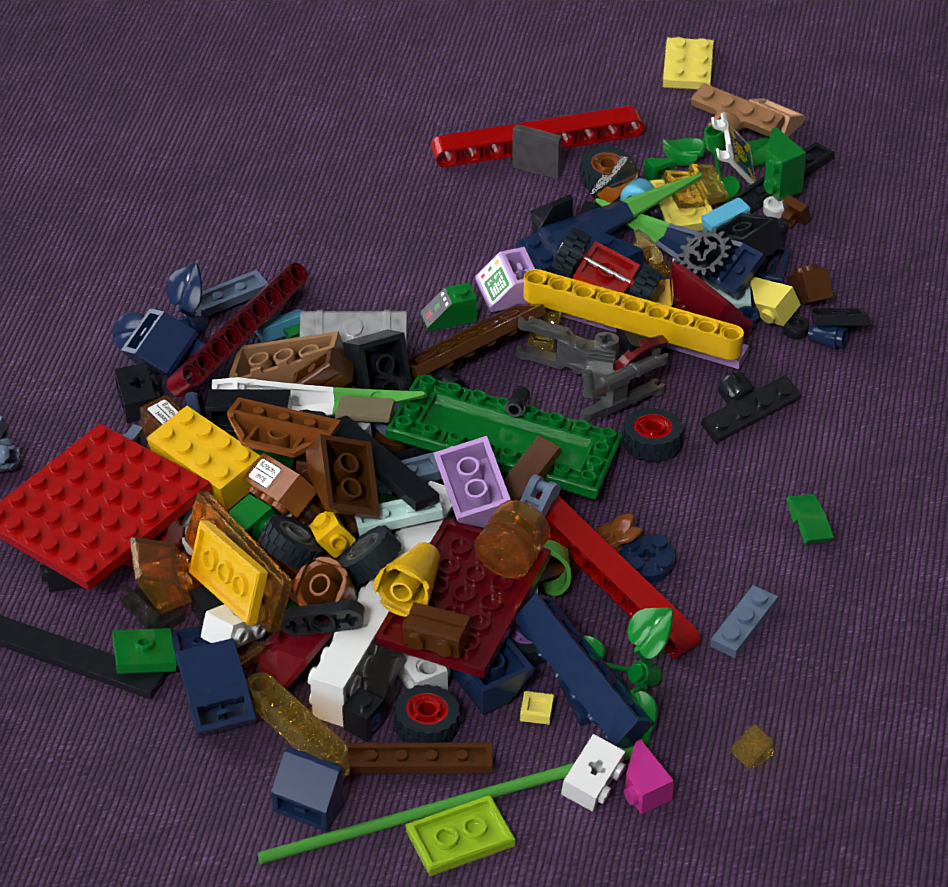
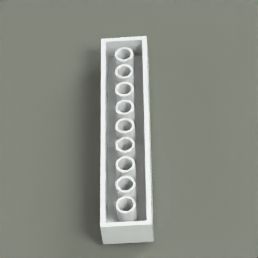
[308,481,457,727]

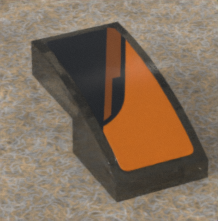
[590,156,640,203]

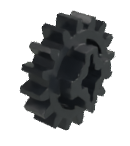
[678,227,735,281]

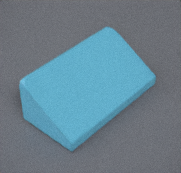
[701,198,751,232]
[255,309,303,343]

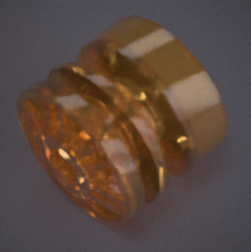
[475,500,550,578]

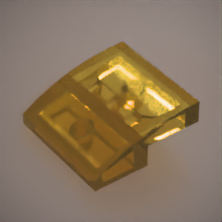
[662,164,729,209]

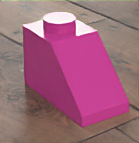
[624,740,674,814]

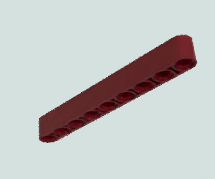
[167,262,308,397]

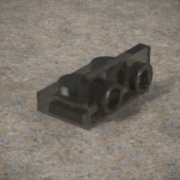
[121,581,185,629]

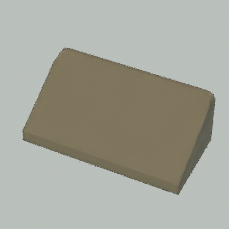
[335,396,395,423]

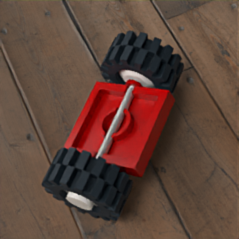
[551,226,663,301]

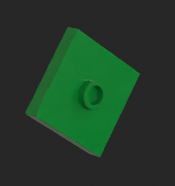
[112,628,176,674]

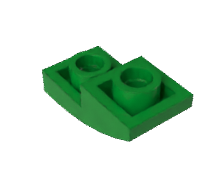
[786,494,834,545]

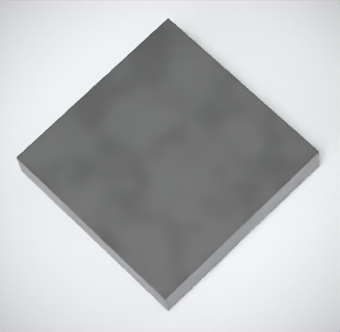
[513,124,562,179]

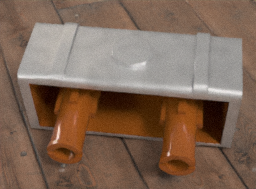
[300,310,408,353]

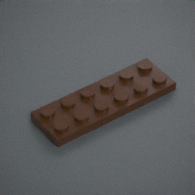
[408,304,547,378]

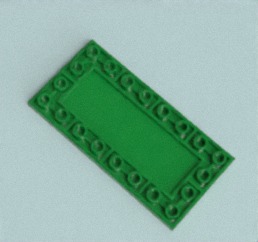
[385,375,623,499]

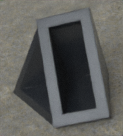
[530,194,573,235]

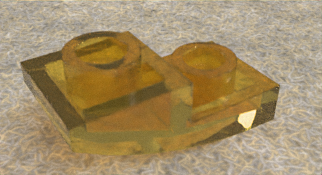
[633,229,670,278]

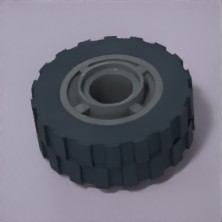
[259,514,325,569]
[338,525,402,585]

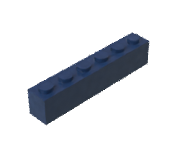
[516,594,653,747]

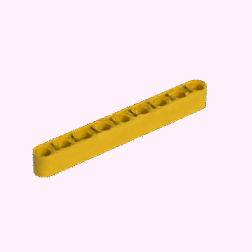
[523,269,744,360]

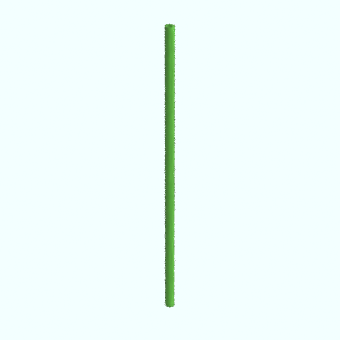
[258,746,634,864]

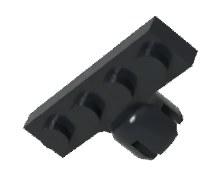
[700,371,801,444]

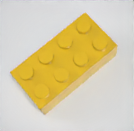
[147,406,260,511]

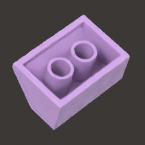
[433,436,515,529]

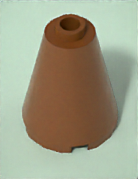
[293,557,359,616]

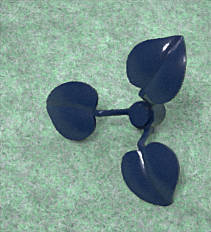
[113,263,213,385]

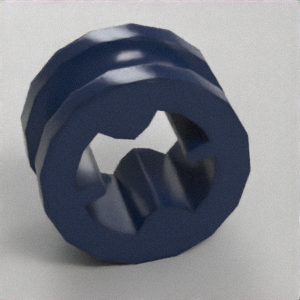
[739,306,759,330]

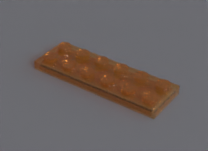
[185,491,294,633]

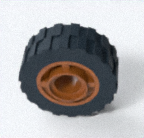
[579,146,635,194]

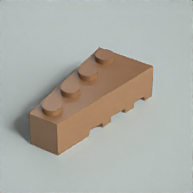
[229,331,345,383]

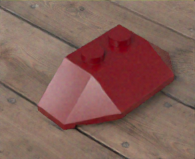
[669,260,754,338]
[259,615,335,701]

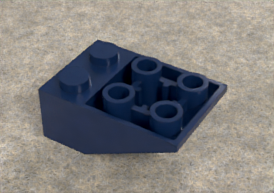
[175,638,256,738]

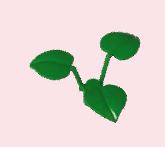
[663,125,770,203]
[583,608,673,746]

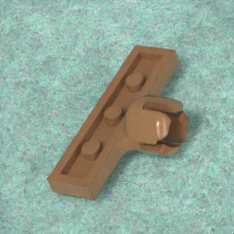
[691,83,785,137]

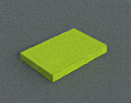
[406,795,515,876]

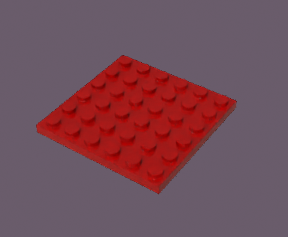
[0,424,213,591]

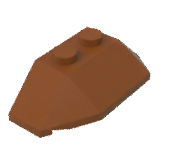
[227,397,341,458]

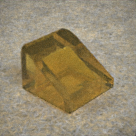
[730,724,774,770]

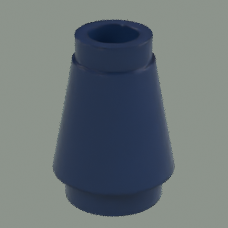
[808,325,849,350]

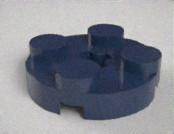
[619,534,675,584]

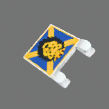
[711,112,756,185]

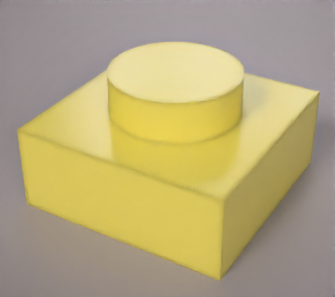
[520,691,554,725]

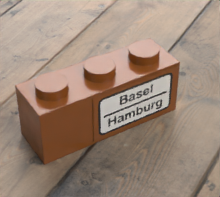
[243,453,317,517]

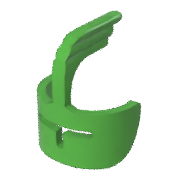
[540,540,571,596]

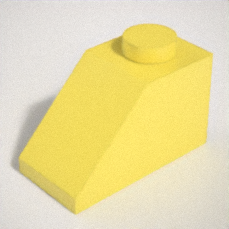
[750,277,801,326]

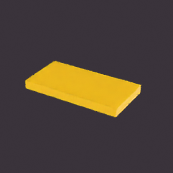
[189,520,268,625]

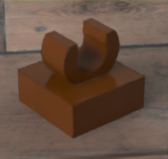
[781,195,811,229]

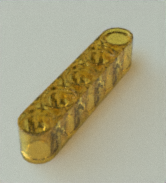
[247,672,351,779]

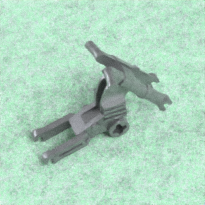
[516,316,668,424]

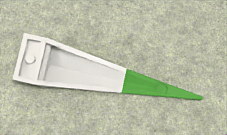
[212,377,427,432]

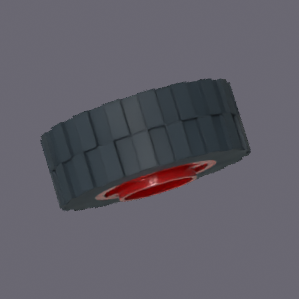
[622,407,683,462]
[394,684,460,743]

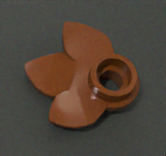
[596,513,643,552]

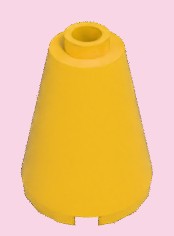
[374,542,440,617]

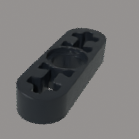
[281,600,366,637]

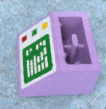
[475,247,535,312]

